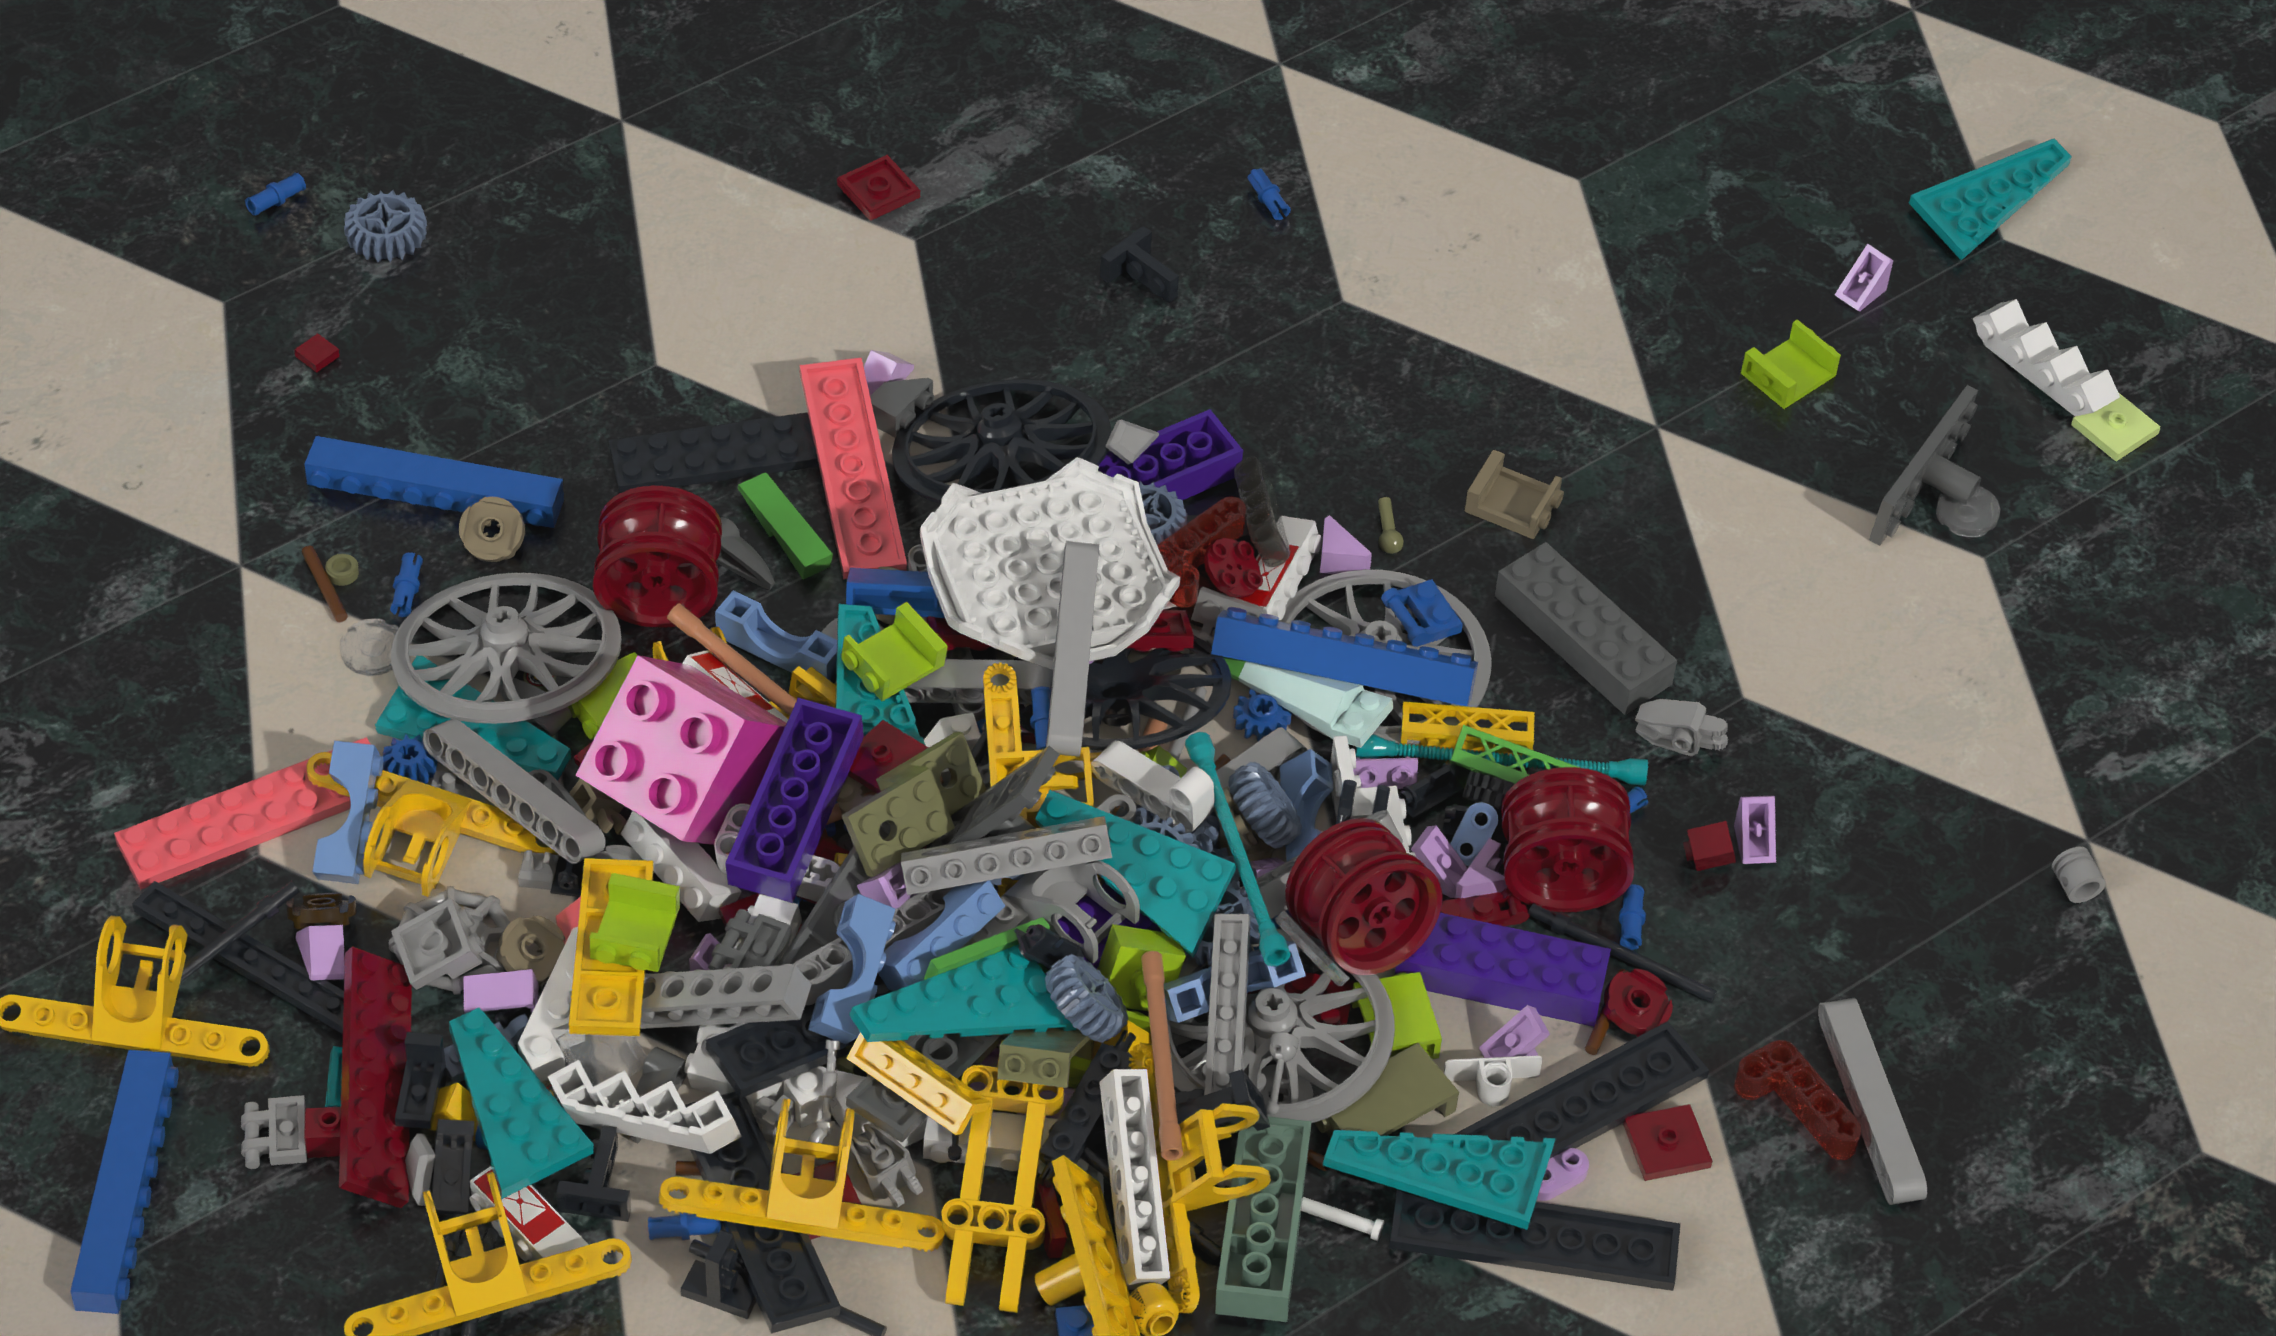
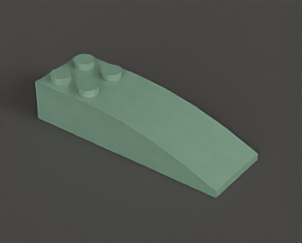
[1215,1116,1312,1322]

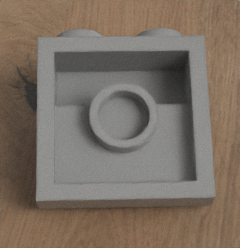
[391,898,485,990]

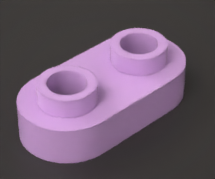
[1537,1148,1589,1201]

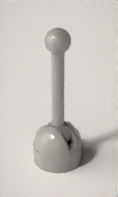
[1265,1033,1299,1115]

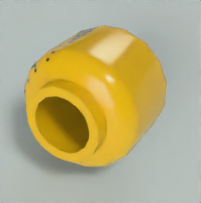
[1129,1282,1179,1336]

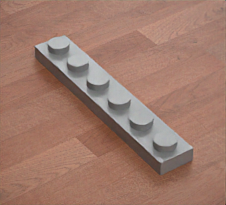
[1204,914,1251,1095]

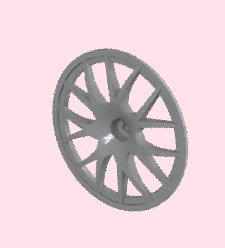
[1278,569,1491,746]
[391,573,622,724]
[1167,929,1395,1126]

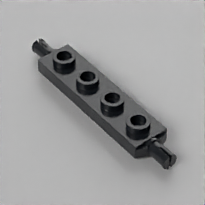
[1037,1030,1136,1188]

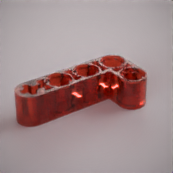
[1157,497,1246,608]
[1734,1040,1862,1160]

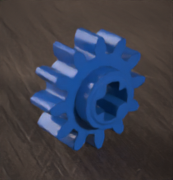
[1233,689,1292,742]

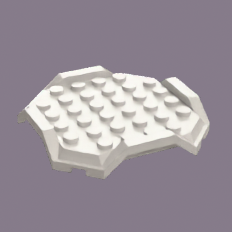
[920,457,1180,669]

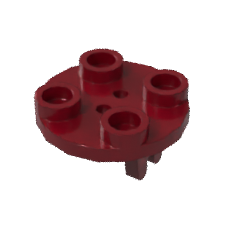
[1204,538,1263,599]

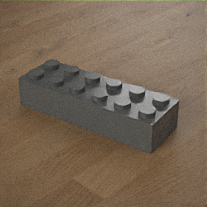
[1495,542,1677,715]

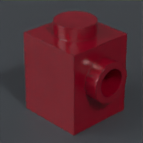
[1683,821,1736,871]
[304,1107,341,1158]

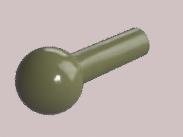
[1378,497,1404,553]

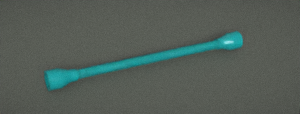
[1185,732,1291,966]
[1356,734,1648,786]

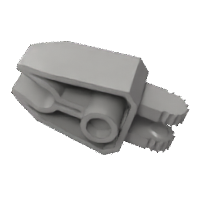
[1635,699,1728,756]
[850,1123,923,1207]

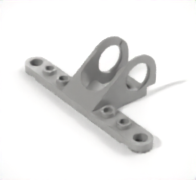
[961,794,1140,963]

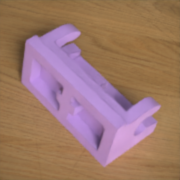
[463,969,539,1014]

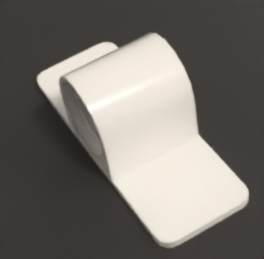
[1444,1056,1542,1107]

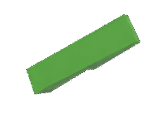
[738,472,833,579]

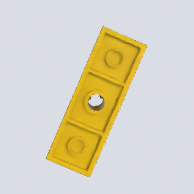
[569,858,654,1036]
[1035,1155,1140,1336]

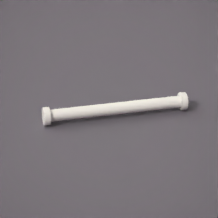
[1217,1166,1384,1241]

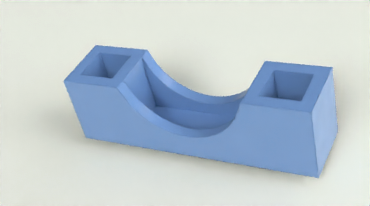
[715,590,837,682]
[312,741,383,884]
[1280,749,1333,862]
[878,880,1005,991]
[808,894,896,1044]
[1163,941,1306,1023]

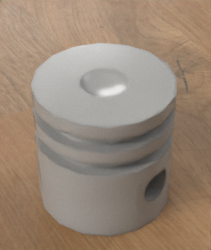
[2052,847,2106,903]

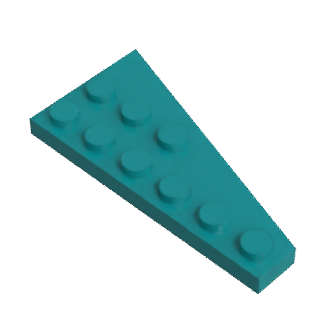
[1909,138,2072,260]
[835,604,925,745]
[375,656,571,781]
[1035,790,1237,958]
[849,944,1076,1042]
[449,1007,594,1199]
[1323,1130,1556,1229]

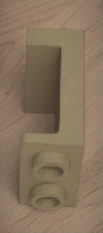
[1465,450,1564,539]

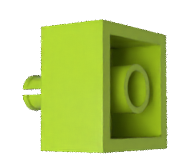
[1097,924,1186,1012]

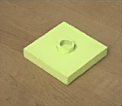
[2071,392,2160,461]

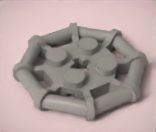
[388,886,510,995]

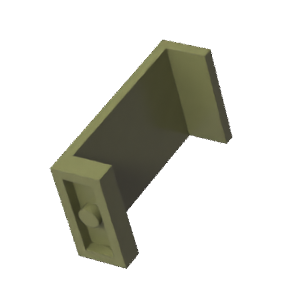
[997,1027,1094,1088]
[1314,1043,1459,1139]

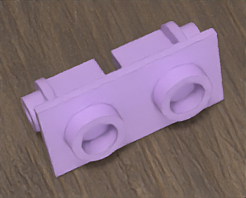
[1353,756,1418,789]

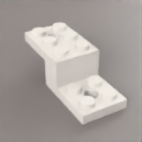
[1331,736,1416,857]

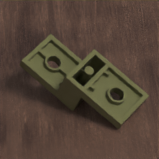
[841,732,987,877]

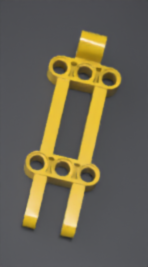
[941,1040,1064,1313]

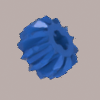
[383,733,439,784]

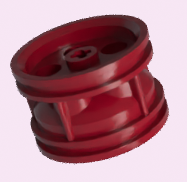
[593,485,722,627]
[1502,767,1634,912]
[1285,818,1442,975]

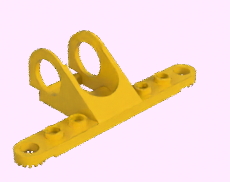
[983,662,1111,897]
[307,752,559,897]
[0,915,269,1067]
[1129,1043,1271,1313]
[659,1098,945,1252]
[344,1172,632,1336]

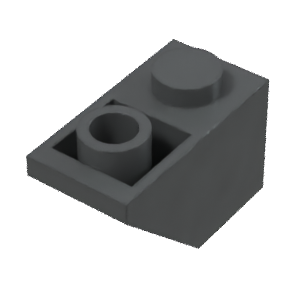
[870,378,934,438]

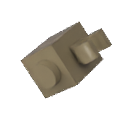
[569,779,627,835]

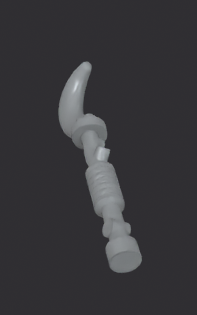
[808,1040,840,1166]

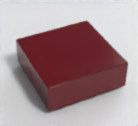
[294,333,340,373]

